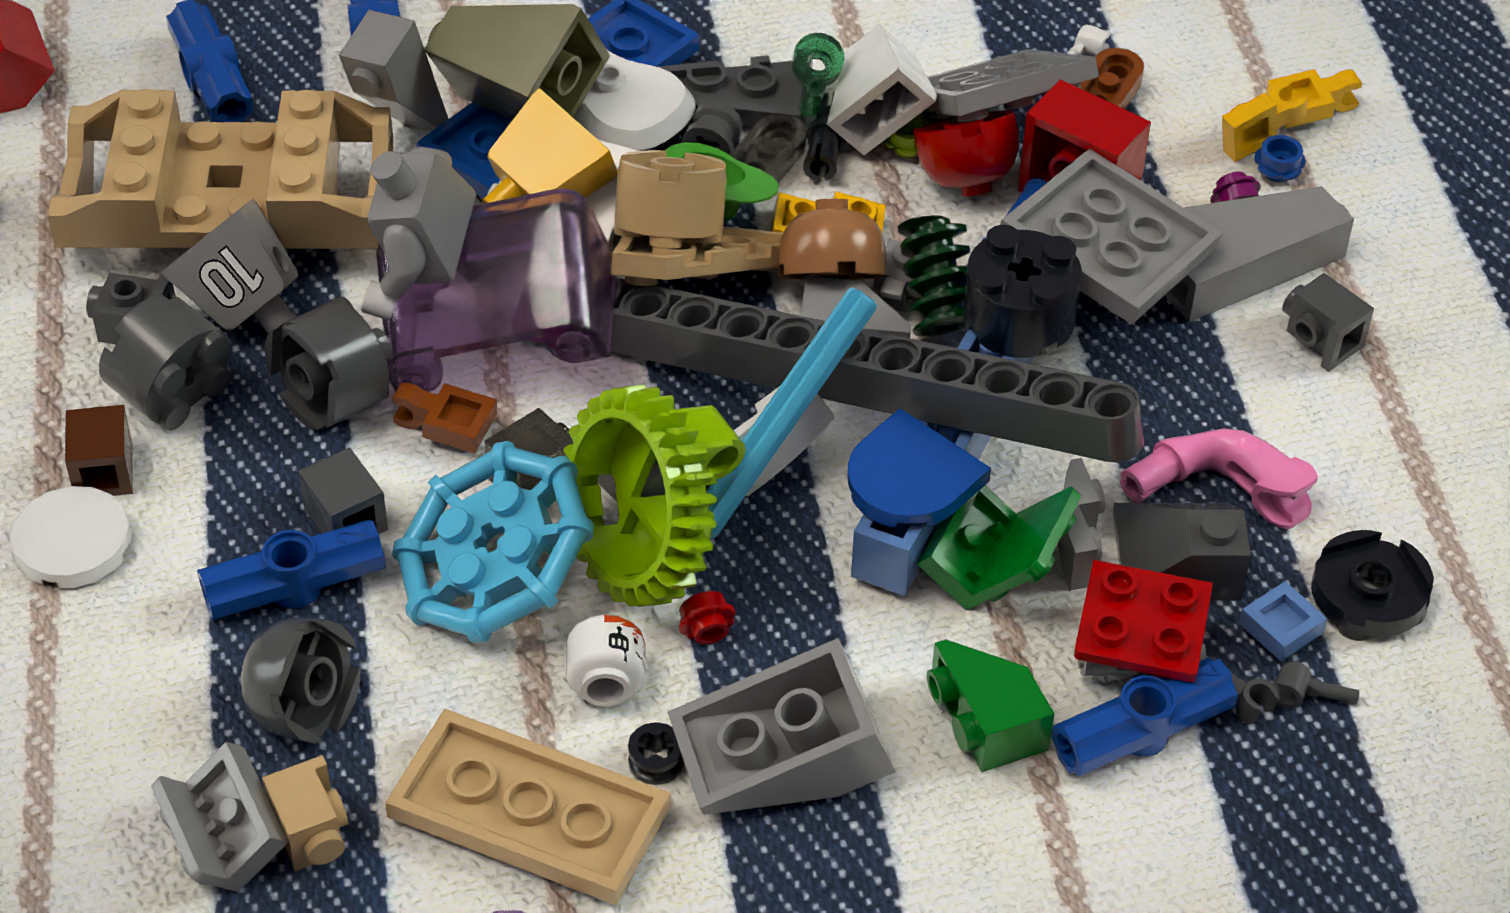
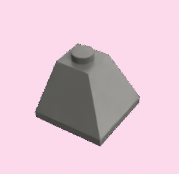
[1113,502,1251,601]

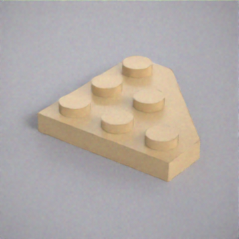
[611,227,784,286]

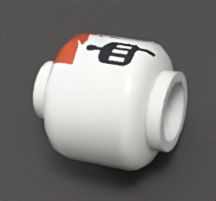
[566,615,646,707]

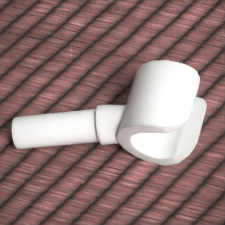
[1067,25,1110,57]

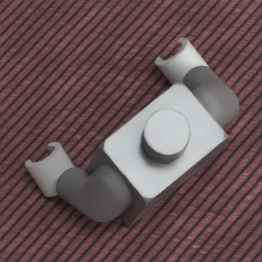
[361,147,477,320]

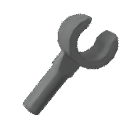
[1210,657,1279,723]
[1273,661,1359,709]

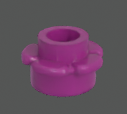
[1210,172,1261,203]

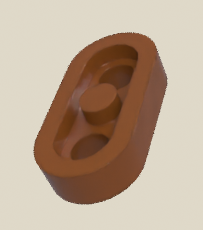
[1081,48,1144,109]

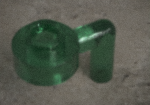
[791,33,845,117]

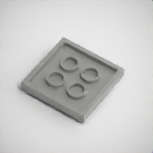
[920,49,1099,122]
[1000,148,1223,324]

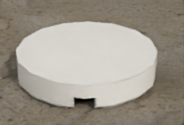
[10,486,132,588]

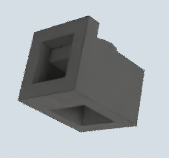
[86,273,175,344]
[1282,273,1374,372]

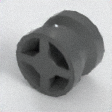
[682,101,743,155]

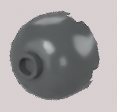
[241,617,360,744]

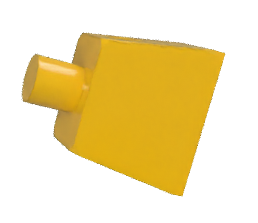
[482,88,618,223]

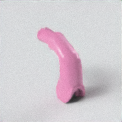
[1120,428,1318,530]

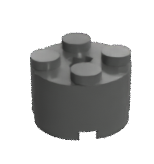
[99,294,232,431]
[265,296,392,430]

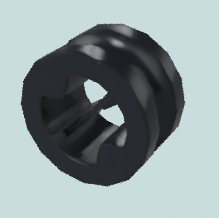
[628,722,684,785]

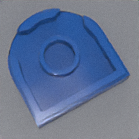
[847,408,991,527]

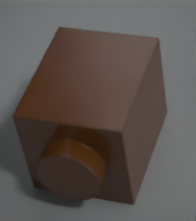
[65,405,133,496]

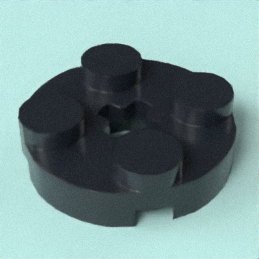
[1311,530,1434,641]

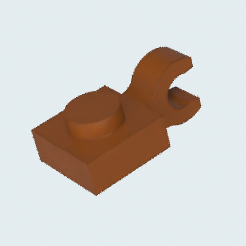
[392,382,497,454]

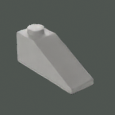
[339,10,449,131]

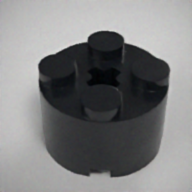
[963,224,1082,358]

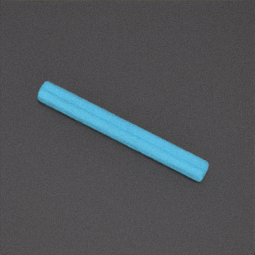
[706,287,877,538]

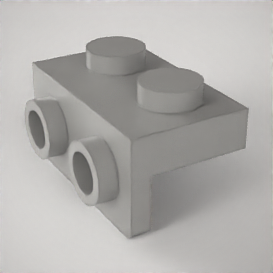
[151,742,289,892]

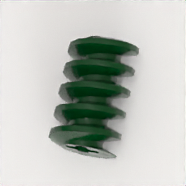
[897,215,971,337]

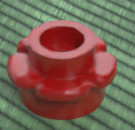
[678,591,736,645]

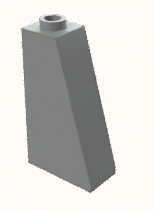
[1165,186,1354,322]

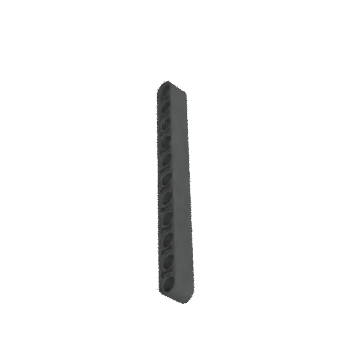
[573,275,1144,463]

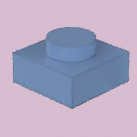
[1239,581,1328,661]

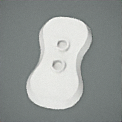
[573,50,696,151]

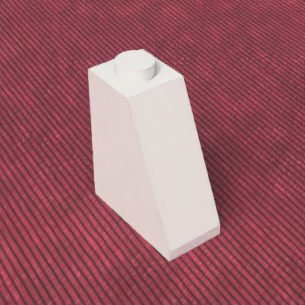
[827,24,937,155]

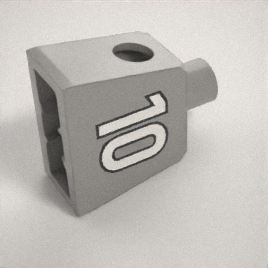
[161,199,298,333]

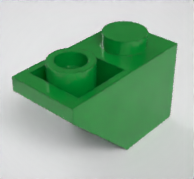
[926,639,1054,772]

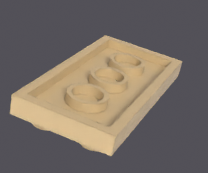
[385,708,671,905]

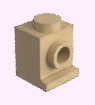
[262,755,348,872]

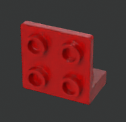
[1074,560,1213,682]

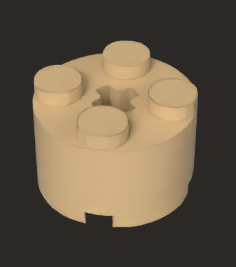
[614,150,727,249]

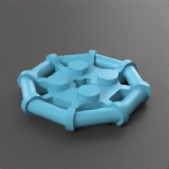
[392,441,594,643]

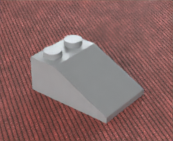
[668,638,895,815]

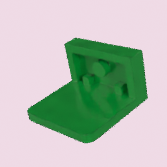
[917,485,1081,610]

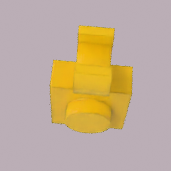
[1266,69,1362,129]
[1222,80,1307,162]

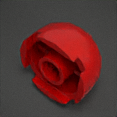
[913,110,1019,197]

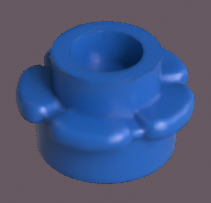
[1254,135,1306,182]

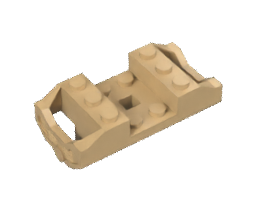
[47,89,394,249]

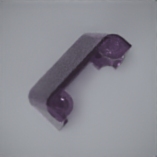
[376,188,615,392]

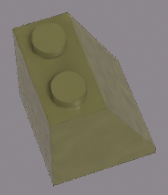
[424,4,610,121]

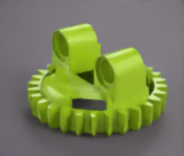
[563,384,746,607]

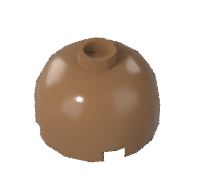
[778,199,887,280]

